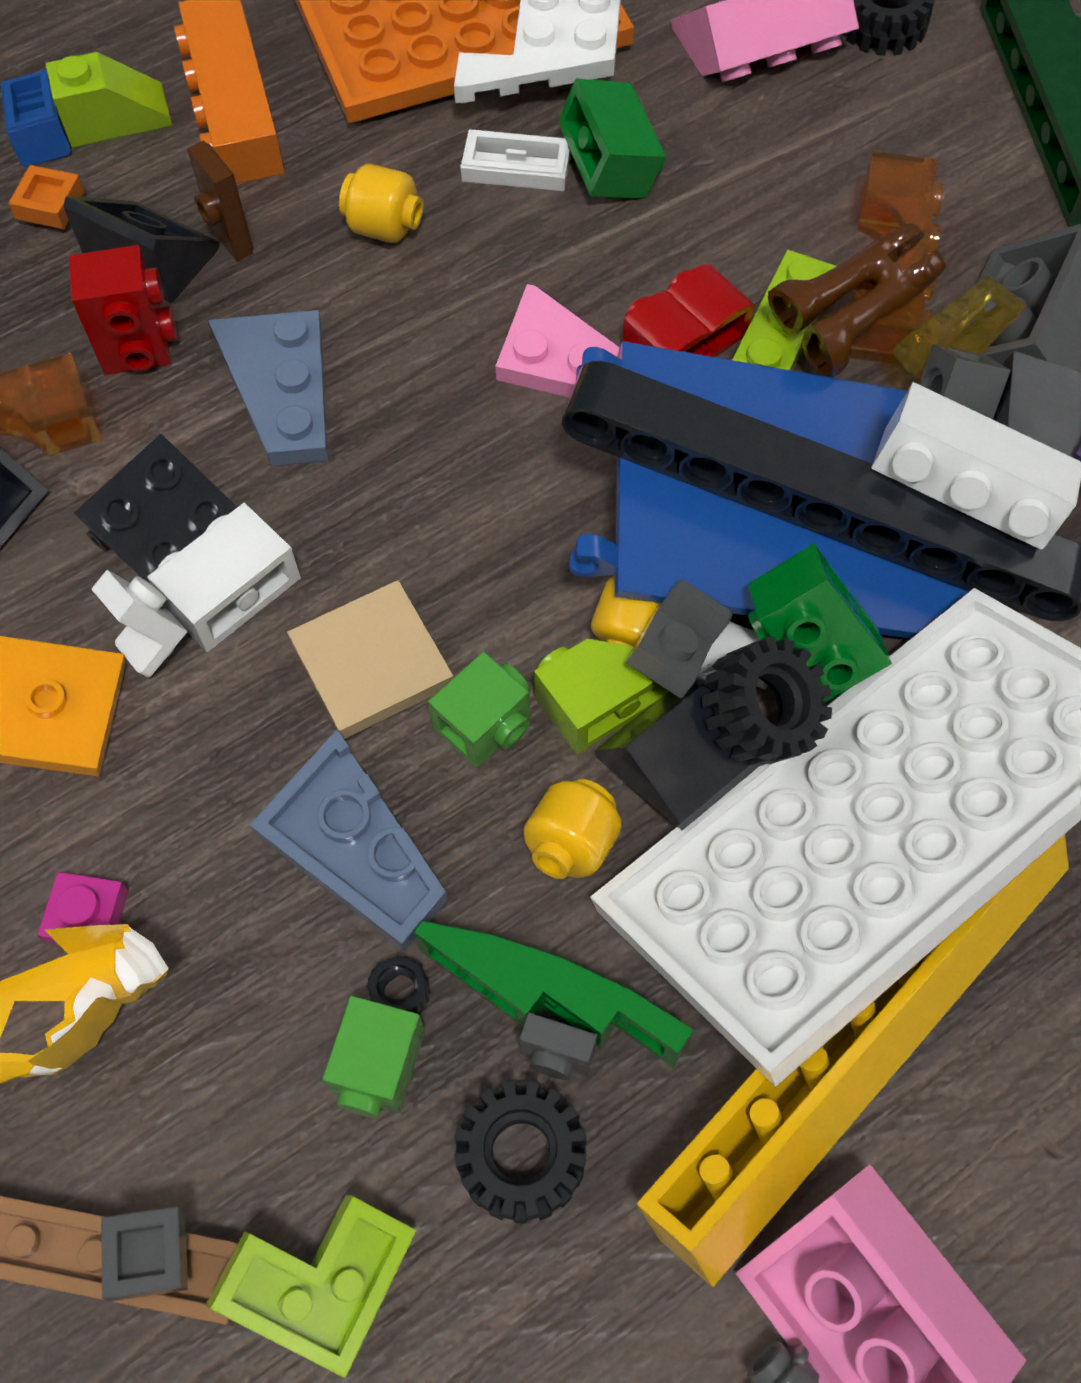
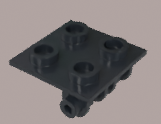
[74,433,237,583]

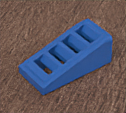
[1,70,71,167]

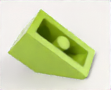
[45,52,173,148]
[534,638,669,755]

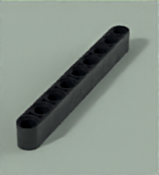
[562,361,1081,621]

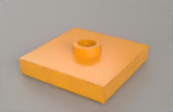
[0,636,127,777]

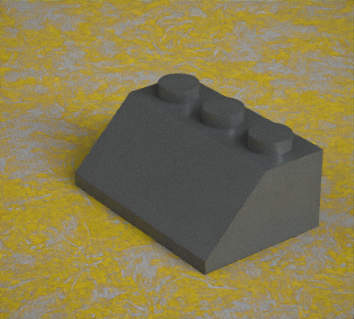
[946,224,1081,371]

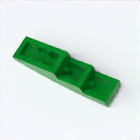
[414,921,694,1068]

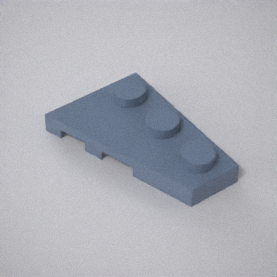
[208,310,329,466]
[250,729,447,952]

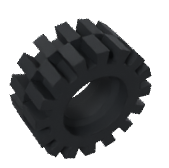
[842,0,935,56]
[702,637,832,766]
[454,1080,587,1224]

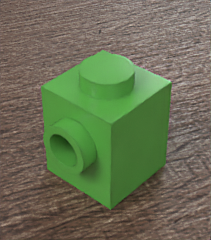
[428,652,530,769]
[322,996,425,1118]

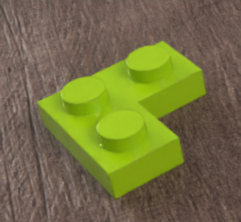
[206,1195,417,1378]

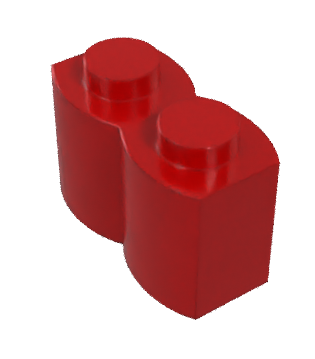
[622,264,755,357]

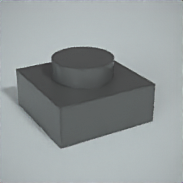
[519,1012,597,1080]
[101,1206,188,1302]

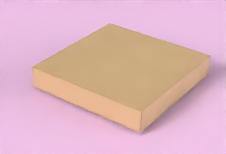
[287,580,454,739]

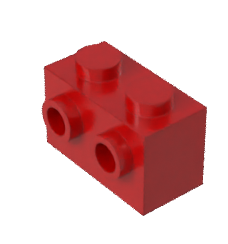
[69,245,178,375]

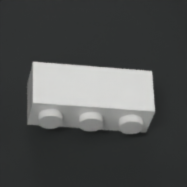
[871,382,1081,550]

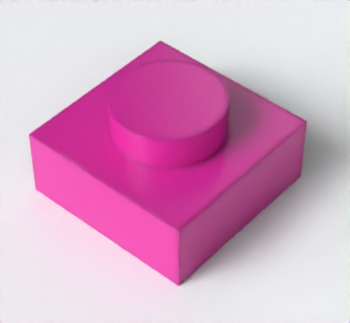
[37,872,129,946]

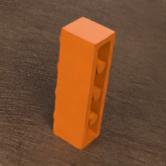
[174,0,285,184]

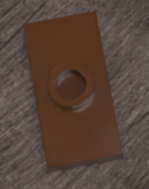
[187,140,253,262]

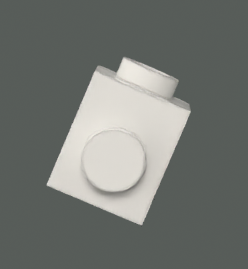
[92,570,187,677]

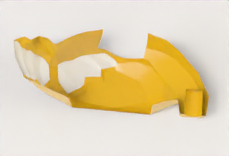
[0,924,168,1085]

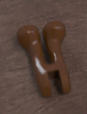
[768,223,946,379]

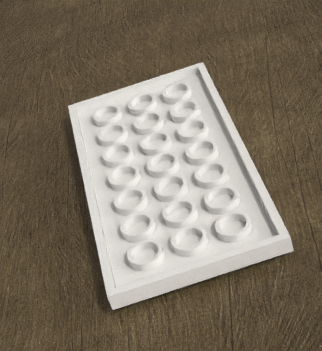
[590,588,1081,1087]

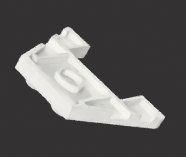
[454,0,621,103]

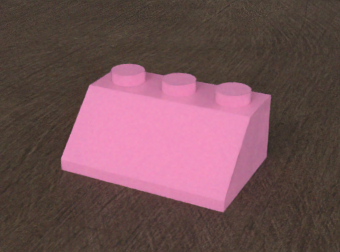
[671,0,859,82]
[735,1164,1027,1383]

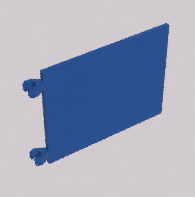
[569,341,970,639]

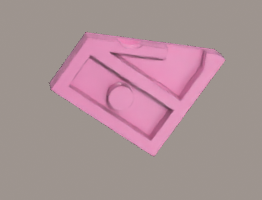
[495,284,620,398]

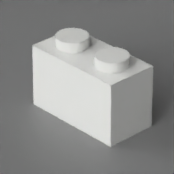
[147,503,301,653]

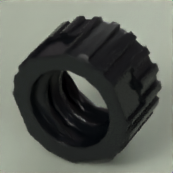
[366,955,431,1016]

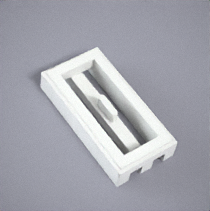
[461,129,571,191]

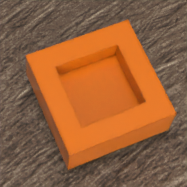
[8,165,85,229]

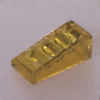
[891,275,1027,380]

